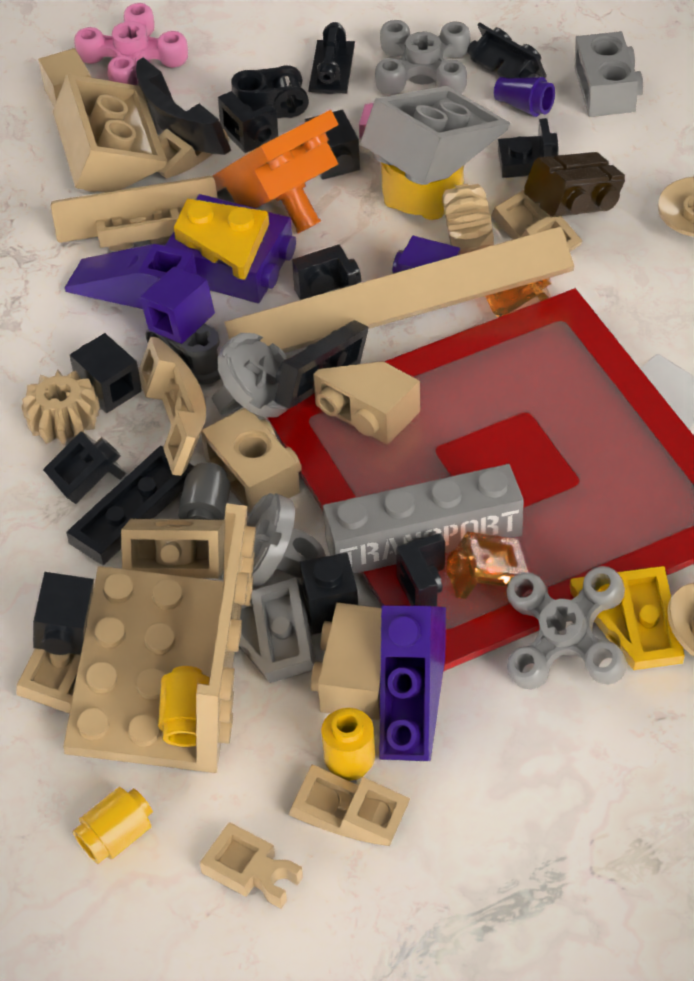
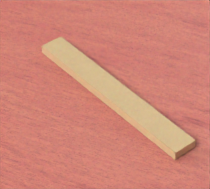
[224,226,574,353]

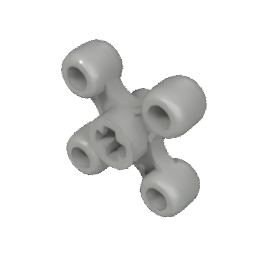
[375,20,470,95]
[506,566,627,689]

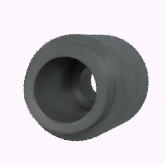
[178,462,231,520]

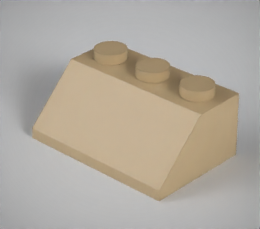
[53,74,167,192]

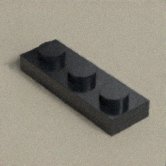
[275,320,369,409]
[66,445,194,566]

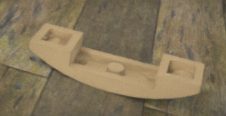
[139,337,206,476]

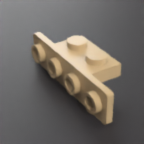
[51,176,218,251]

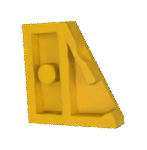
[174,198,269,280]
[570,566,685,670]

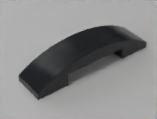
[136,57,232,155]

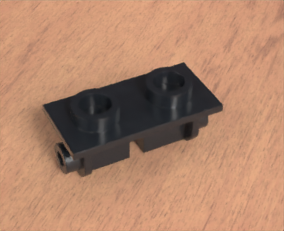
[308,22,355,94]
[467,22,547,78]

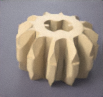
[442,183,494,255]
[22,370,100,445]

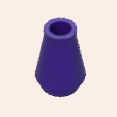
[493,77,555,117]

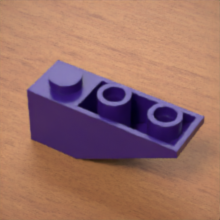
[64,244,197,309]
[379,606,446,761]

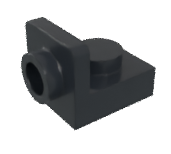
[218,91,278,153]
[498,118,559,178]
[292,244,361,300]
[43,431,127,504]
[396,533,446,606]

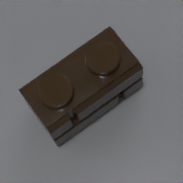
[524,152,625,217]

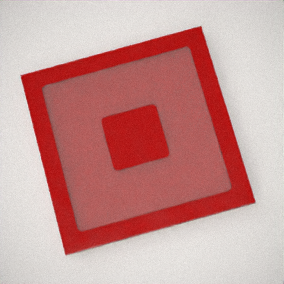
[264,288,694,672]

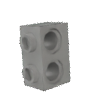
[574,31,643,117]

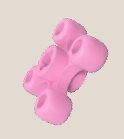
[74,3,188,85]

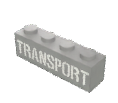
[323,464,524,574]

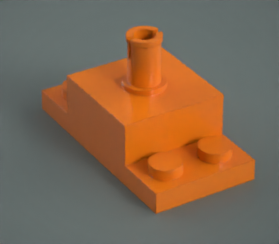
[212,109,339,234]

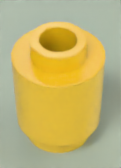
[158,666,210,747]
[321,708,375,781]
[72,787,153,864]

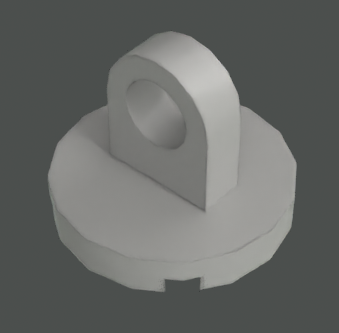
[212,333,289,417]
[247,493,326,588]

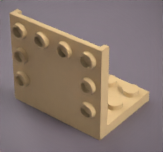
[63,503,256,773]

